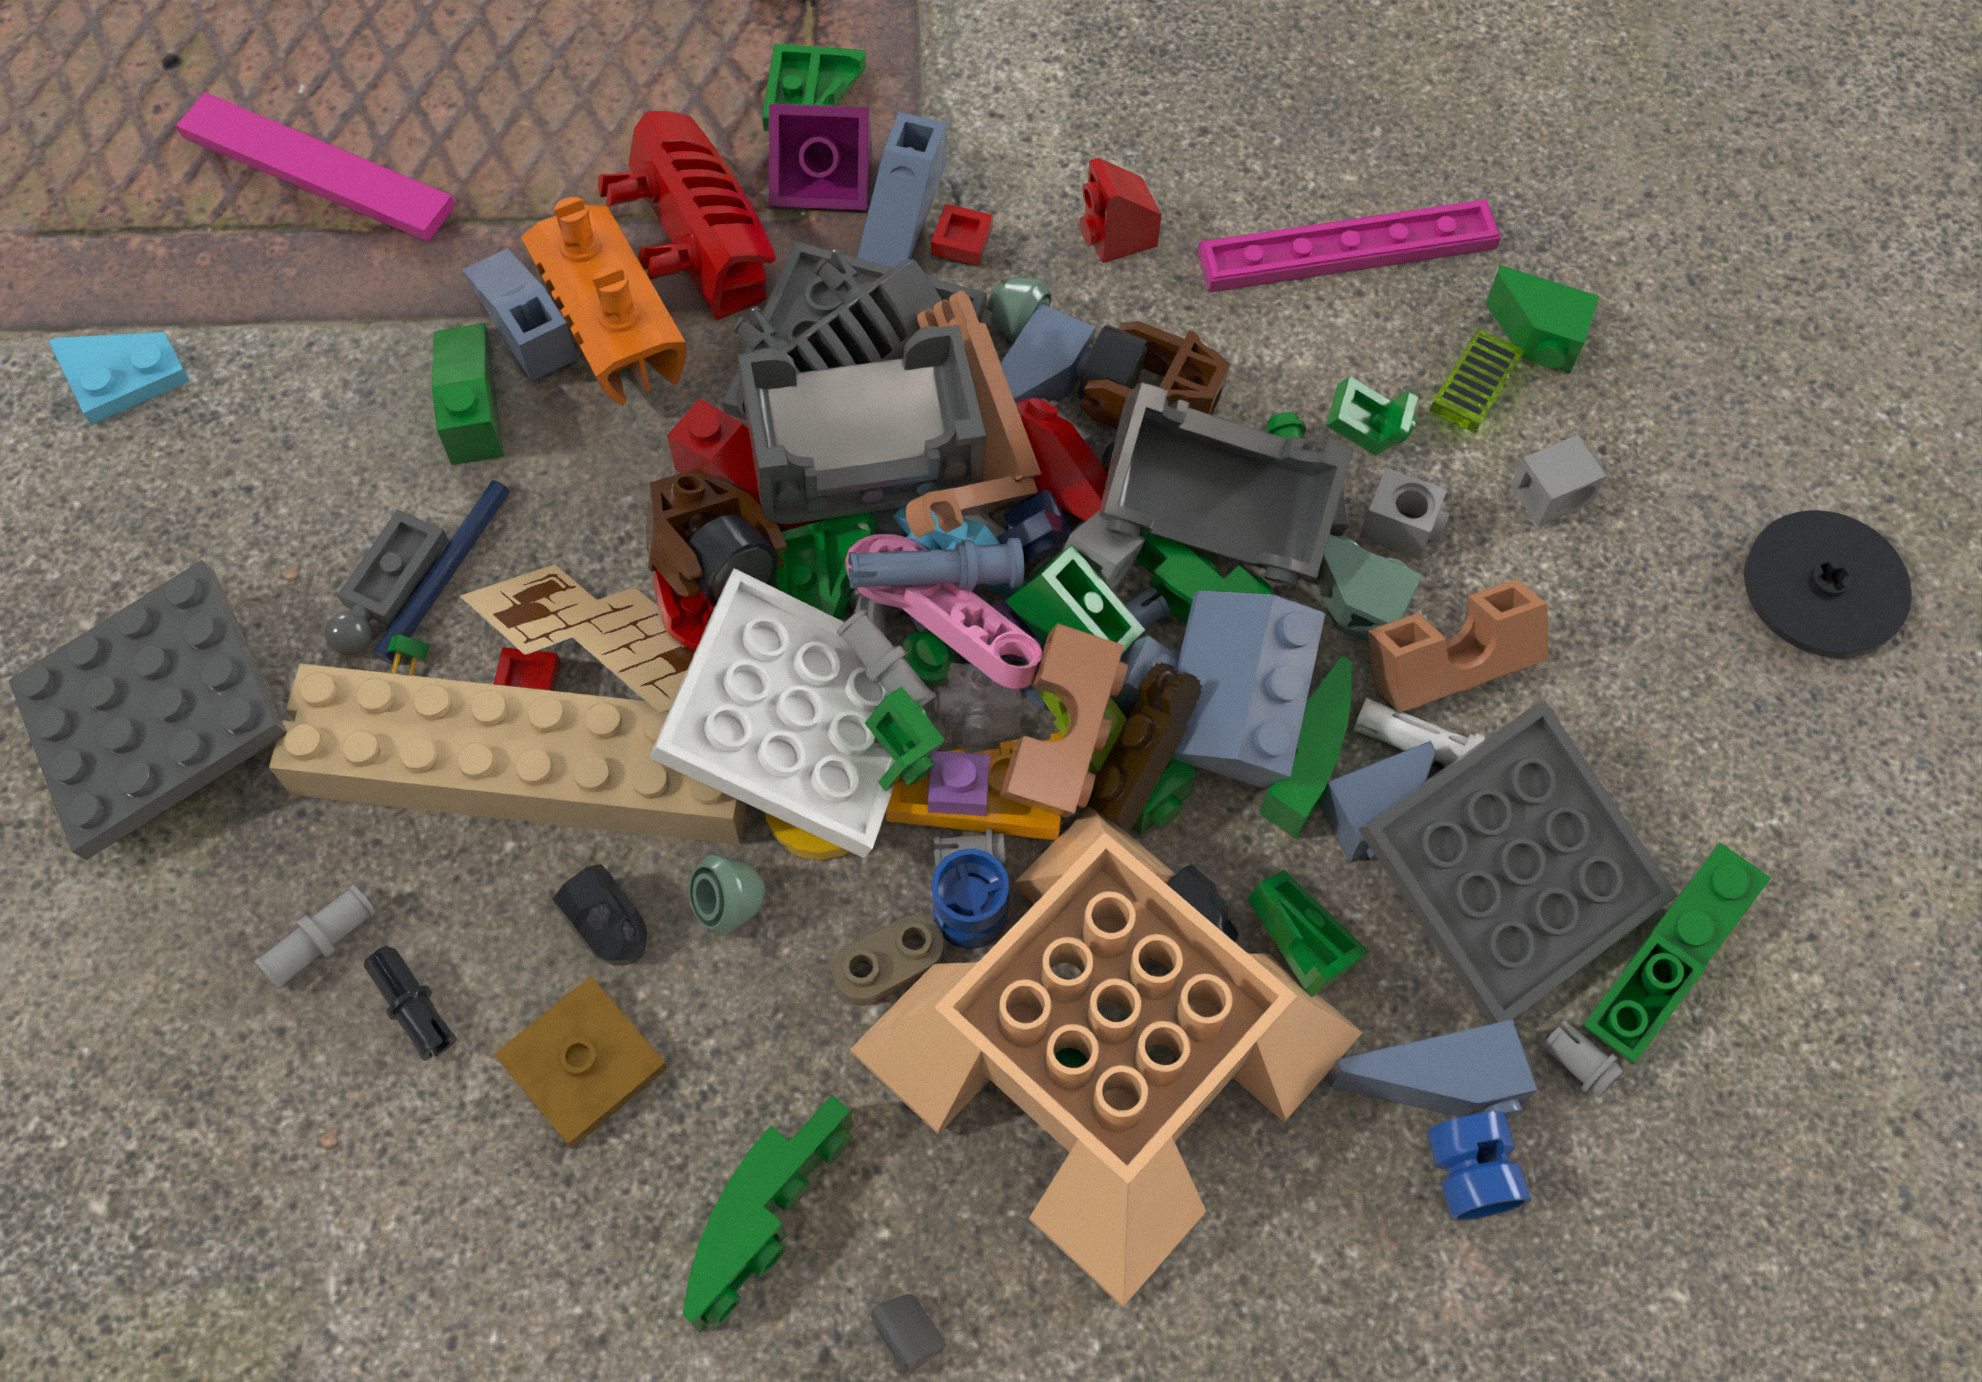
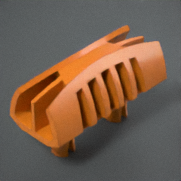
[521,197,686,406]

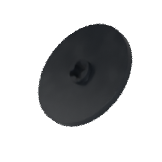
[1744,510,1912,658]

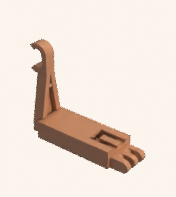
[906,290,1041,539]

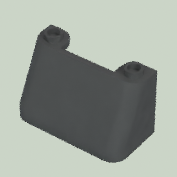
[738,325,986,524]
[1099,382,1354,587]

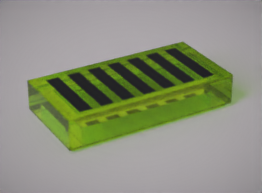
[1429,328,1524,434]

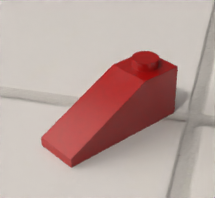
[667,398,825,532]
[1015,398,1108,521]

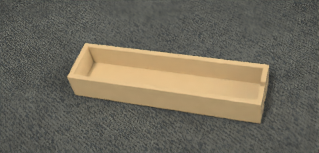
[269,663,747,845]

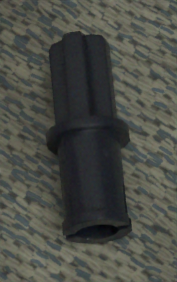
[364,946,457,1061]

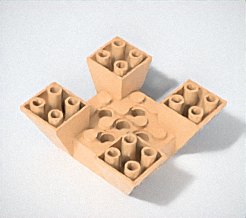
[850,807,1362,1307]

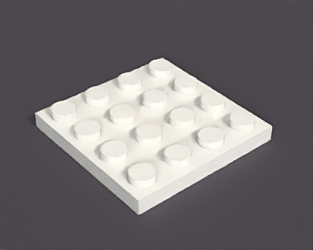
[649,568,929,858]

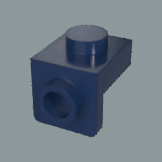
[997,490,1072,563]

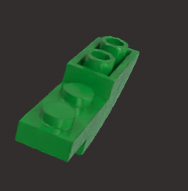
[1136,531,1322,643]
[1582,842,1771,1064]
[683,1094,854,1333]

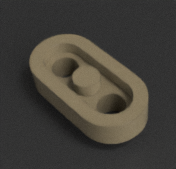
[832,915,944,1006]

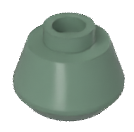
[987,277,1052,344]
[689,854,765,935]

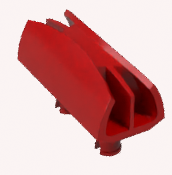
[598,111,777,321]

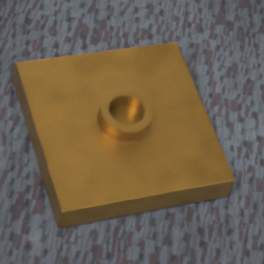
[494,976,668,1149]

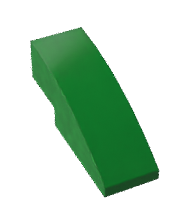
[1259,655,1352,839]

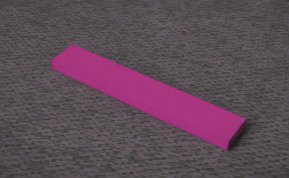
[176,92,455,242]
[1197,199,1501,292]

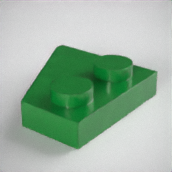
[762,43,866,131]
[776,512,877,621]
[1247,870,1370,997]

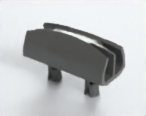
[732,249,942,421]

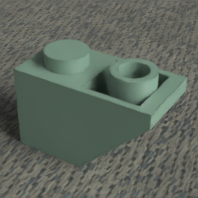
[1314,534,1422,644]

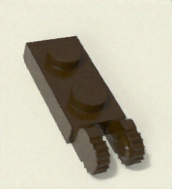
[1087,662,1202,828]

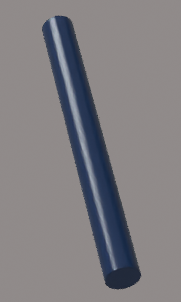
[373,480,510,664]

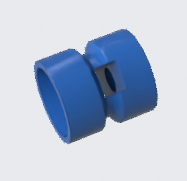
[931,848,1010,949]
[1426,1111,1532,1221]

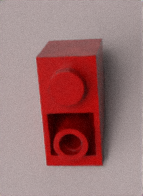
[1080,157,1162,263]

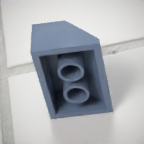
[1171,591,1326,788]

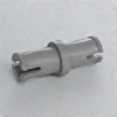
[836,609,937,709]
[254,885,377,990]

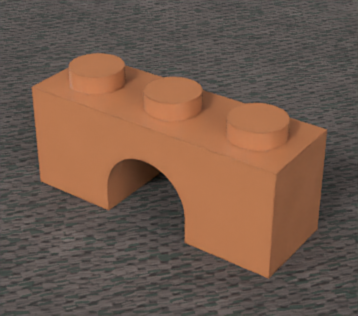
[1368,579,1548,713]
[999,624,1128,818]

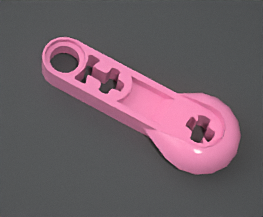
[845,534,1042,689]

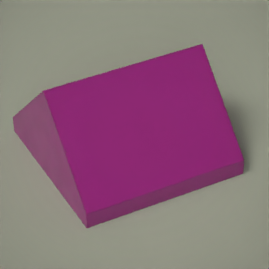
[769,103,873,210]

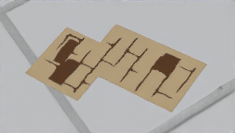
[460,564,696,713]

